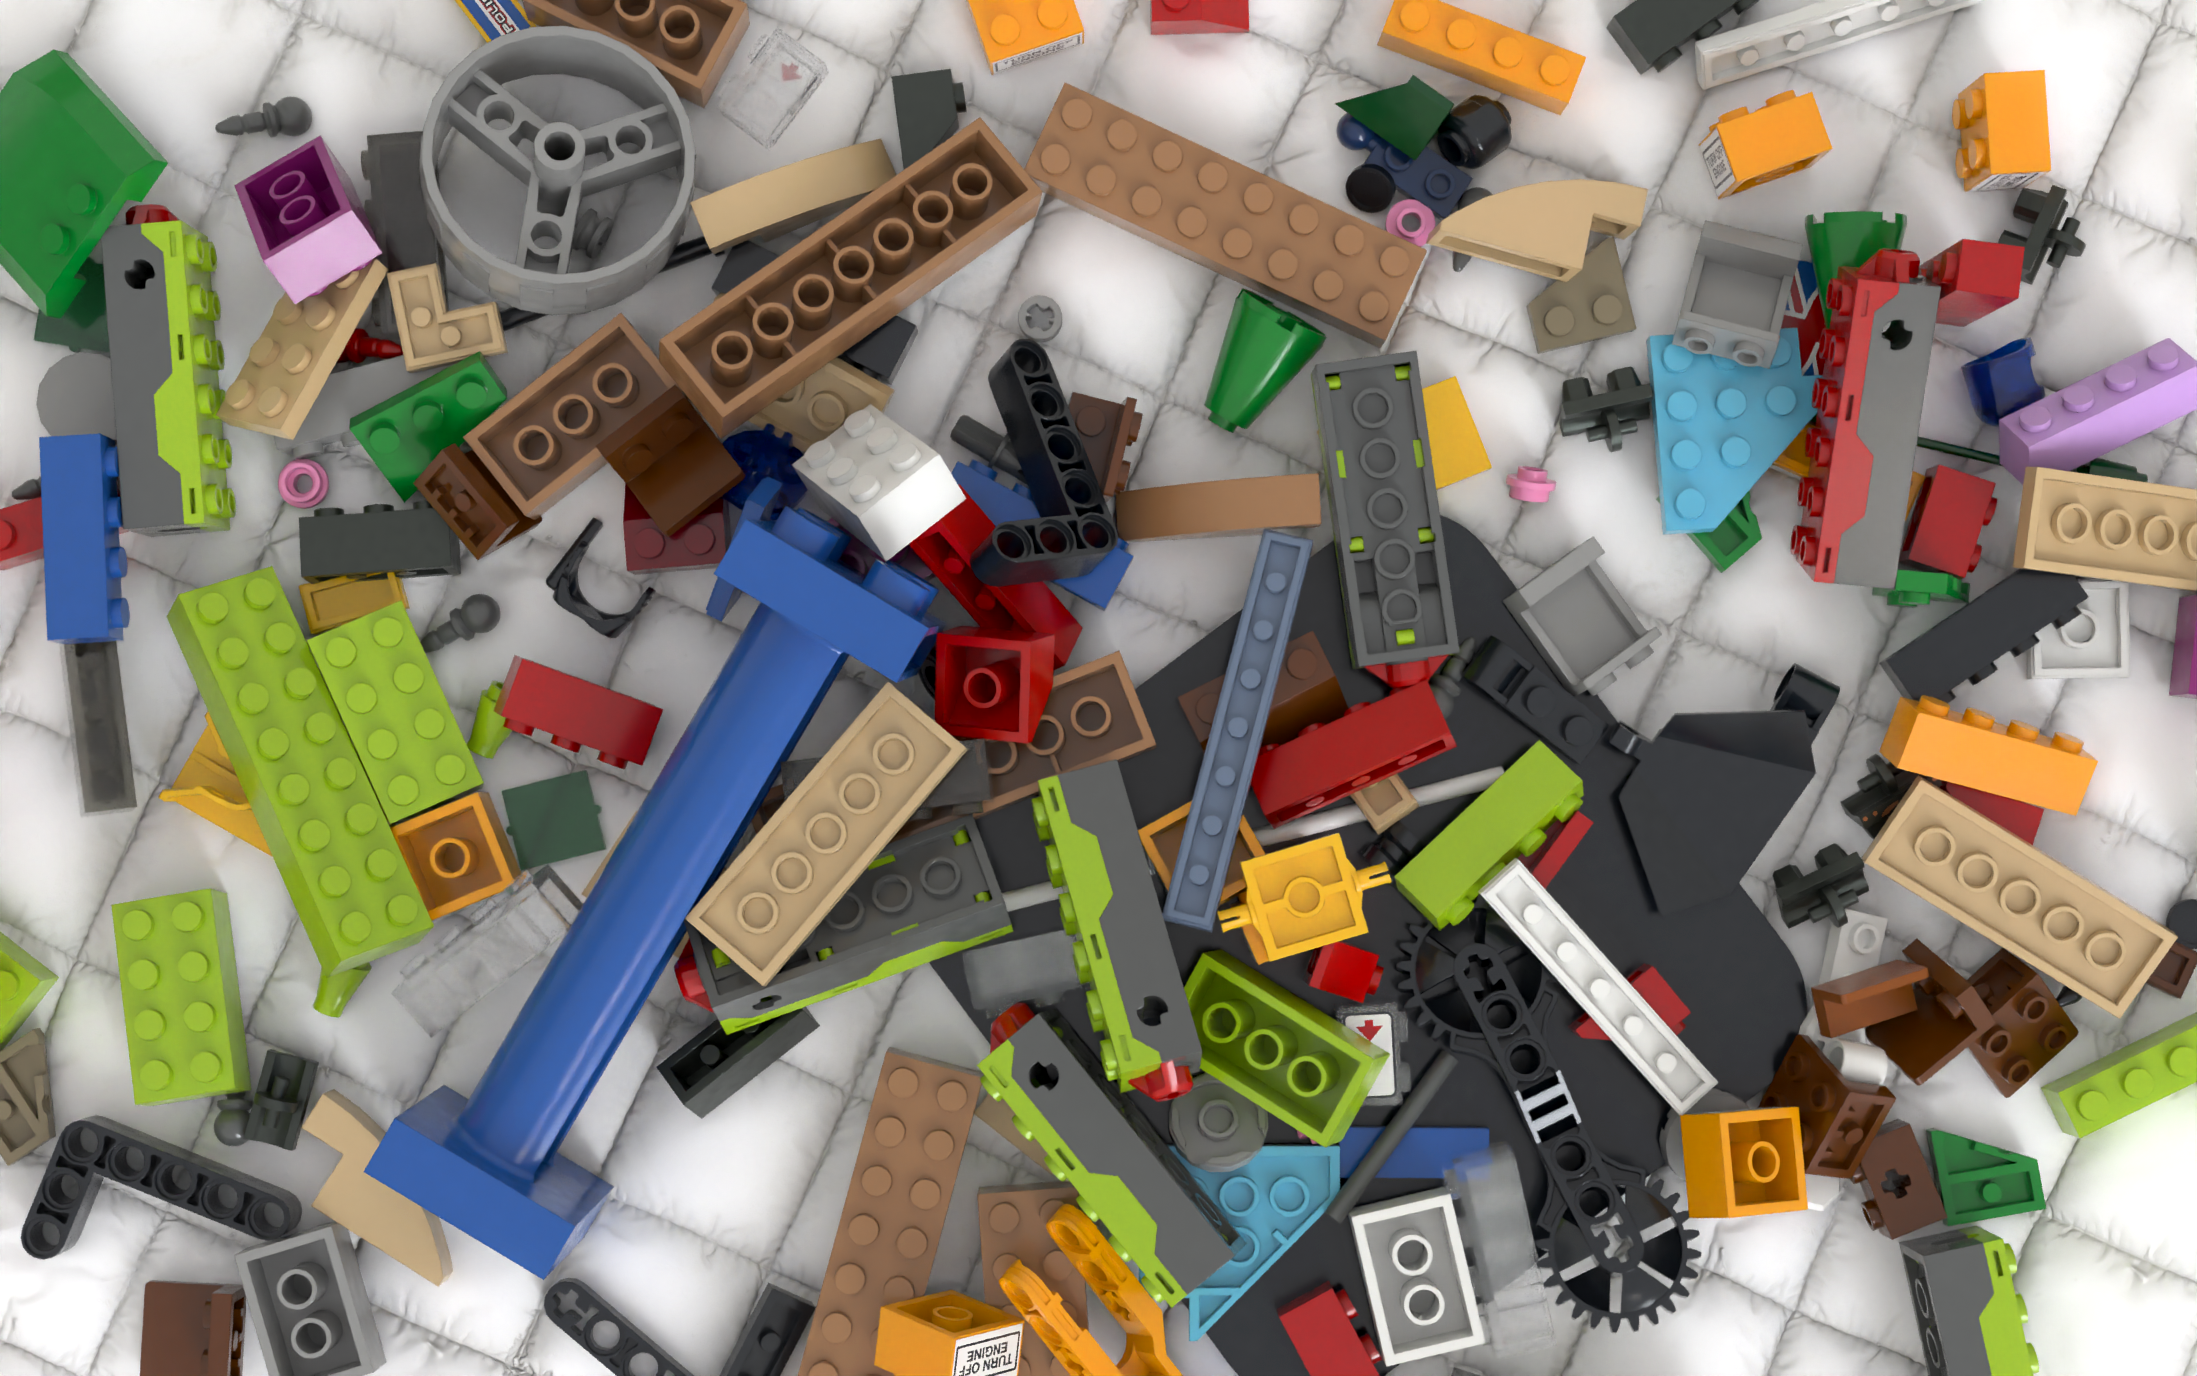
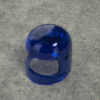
[1961,337,2045,427]

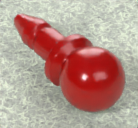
[336,328,403,363]

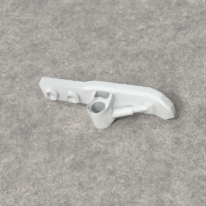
[1799,909,1888,1211]

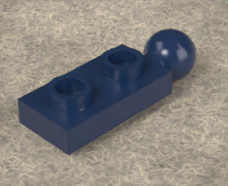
[1336,113,1473,221]

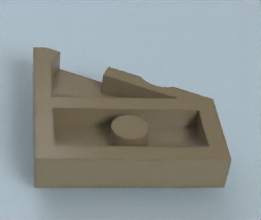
[1526,237,1636,354]
[0,1028,56,1166]

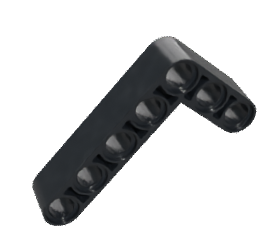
[970,339,1118,587]
[21,1115,302,1259]

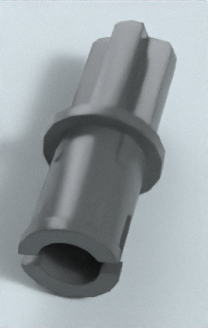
[950,415,1028,485]

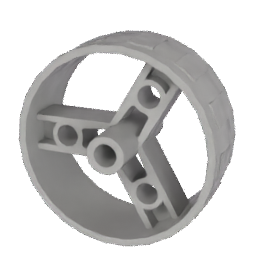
[419,26,696,315]

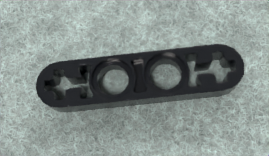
[544,1278,694,1376]

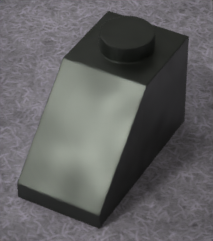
[891,69,967,169]

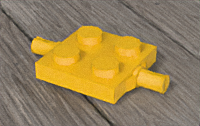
[1217,833,1391,962]

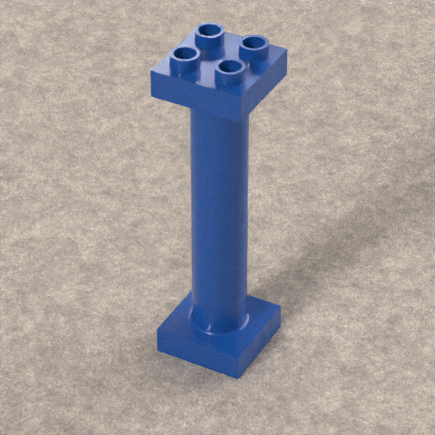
[364,505,947,1280]

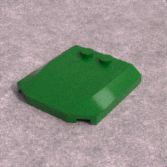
[0,49,168,319]

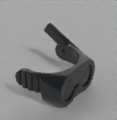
[546,517,656,638]

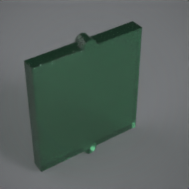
[34,257,110,353]
[502,770,606,870]

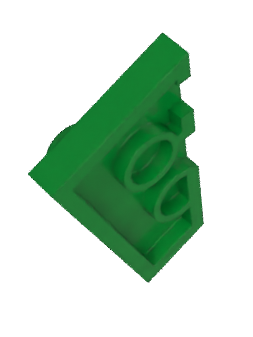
[349,351,507,503]

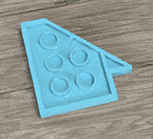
[1646,328,1823,535]
[1139,1144,1340,1341]

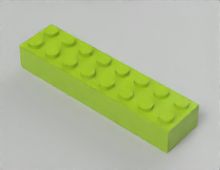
[166,566,434,978]

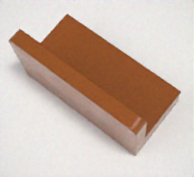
[1811,960,1929,1038]

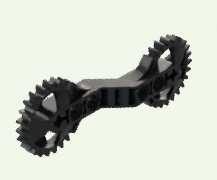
[1396,894,1702,1334]

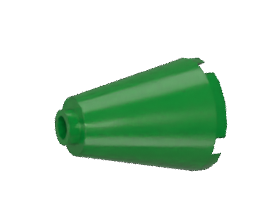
[1805,211,1907,329]
[1204,288,1327,433]

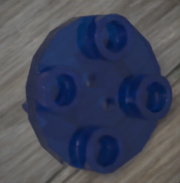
[720,423,808,521]

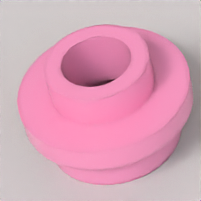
[1385,199,1435,247]
[278,459,329,509]
[1506,466,1556,502]

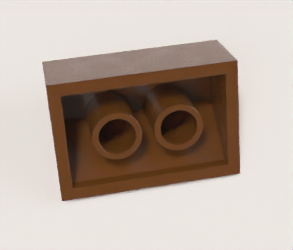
[1176,631,1349,755]

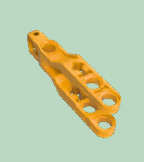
[999,1204,1183,1376]

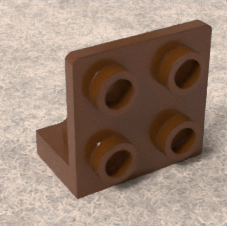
[596,384,746,537]
[1068,392,1143,502]
[413,443,542,560]
[1866,939,1997,1086]
[1967,948,2079,1098]
[1757,1034,1897,1179]
[140,1280,247,1376]

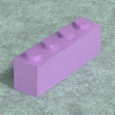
[1999,338,2197,485]

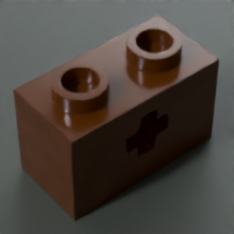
[1850,1119,1947,1240]

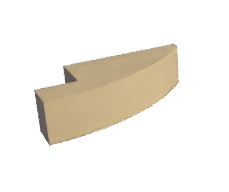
[690,139,896,254]
[1426,179,1648,282]
[301,1089,453,1287]

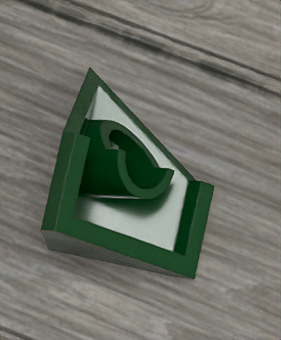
[1335,75,1454,161]

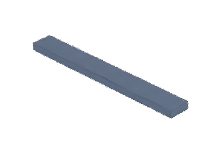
[1162,529,1313,933]

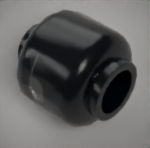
[1437,95,1512,169]

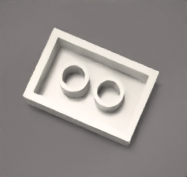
[792,404,966,561]
[1348,1187,1485,1367]

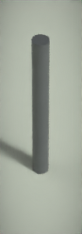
[1325,1050,1459,1224]

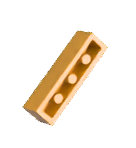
[1377,0,1586,115]
[1879,695,2098,816]

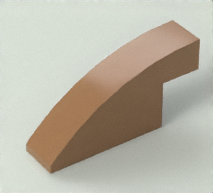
[1115,473,1322,542]

